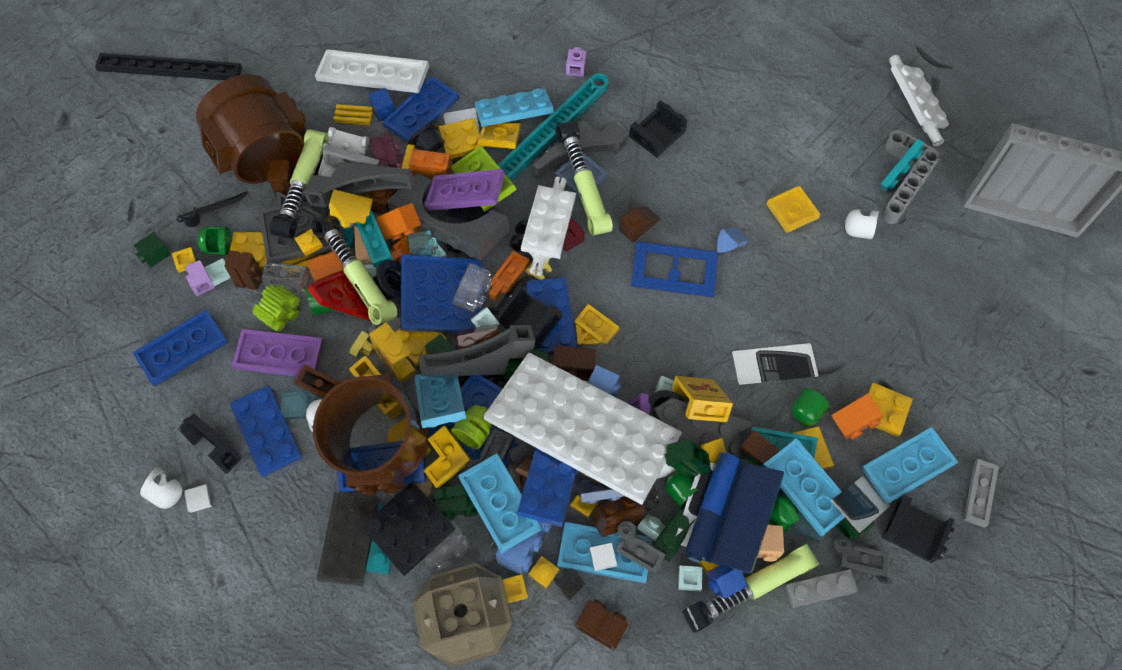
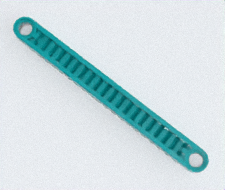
[498,73,608,182]

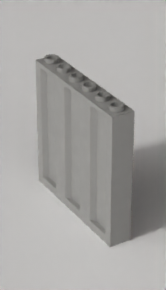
[963,123,1122,238]

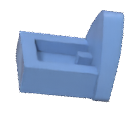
[717,227,749,252]

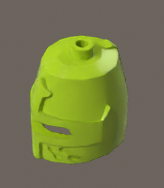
[451,405,492,449]

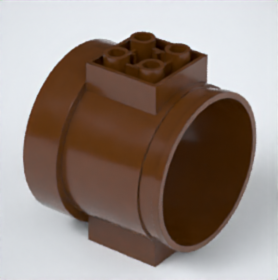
[196,74,306,184]
[313,374,429,495]

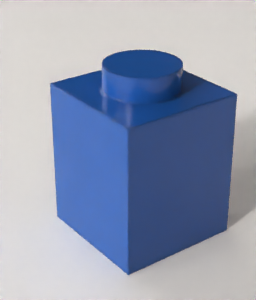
[368,88,395,121]
[707,565,747,599]

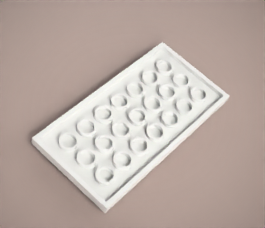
[484,353,682,505]

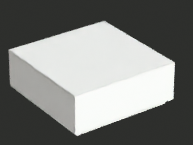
[184,484,212,513]
[589,543,617,571]

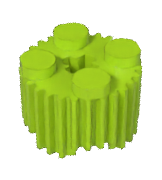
[252,284,300,332]

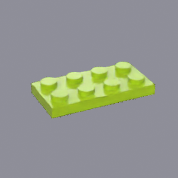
[450,145,517,212]

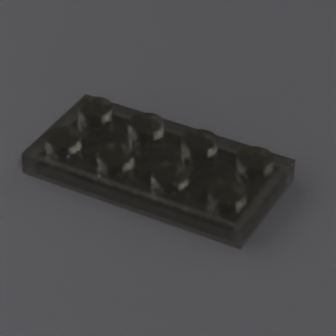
[317,492,379,586]

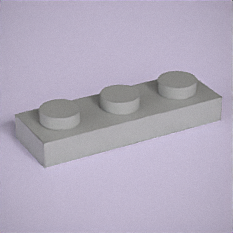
[323,145,380,167]
[963,459,999,528]
[785,569,858,608]

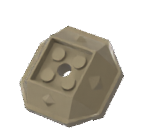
[412,563,513,667]

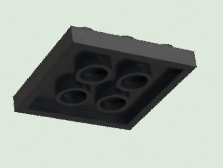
[361,481,456,576]

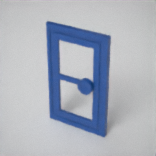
[631,241,718,297]

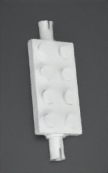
[888,55,949,146]
[521,177,576,276]

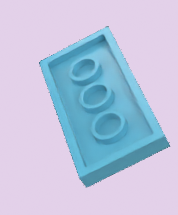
[474,89,554,127]
[415,374,466,428]
[861,427,958,505]
[762,438,845,536]
[458,453,542,554]
[557,522,652,583]

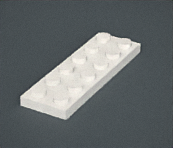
[315,49,429,93]

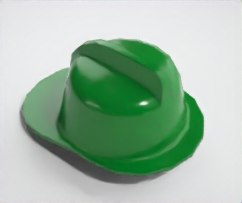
[769,493,800,533]

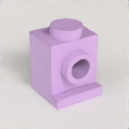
[566,47,587,77]
[185,260,215,296]

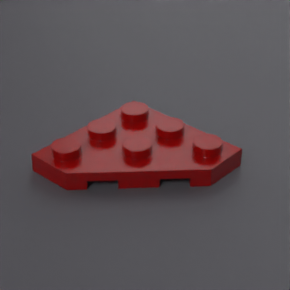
[307,271,371,322]

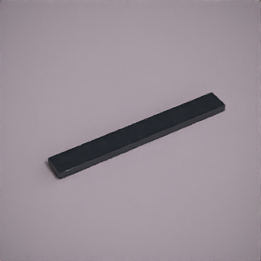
[95,53,242,80]

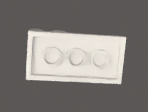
[317,127,370,177]

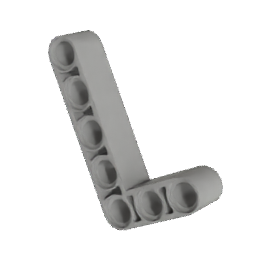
[882,130,940,224]

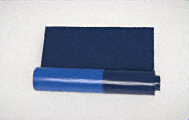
[685,452,784,574]

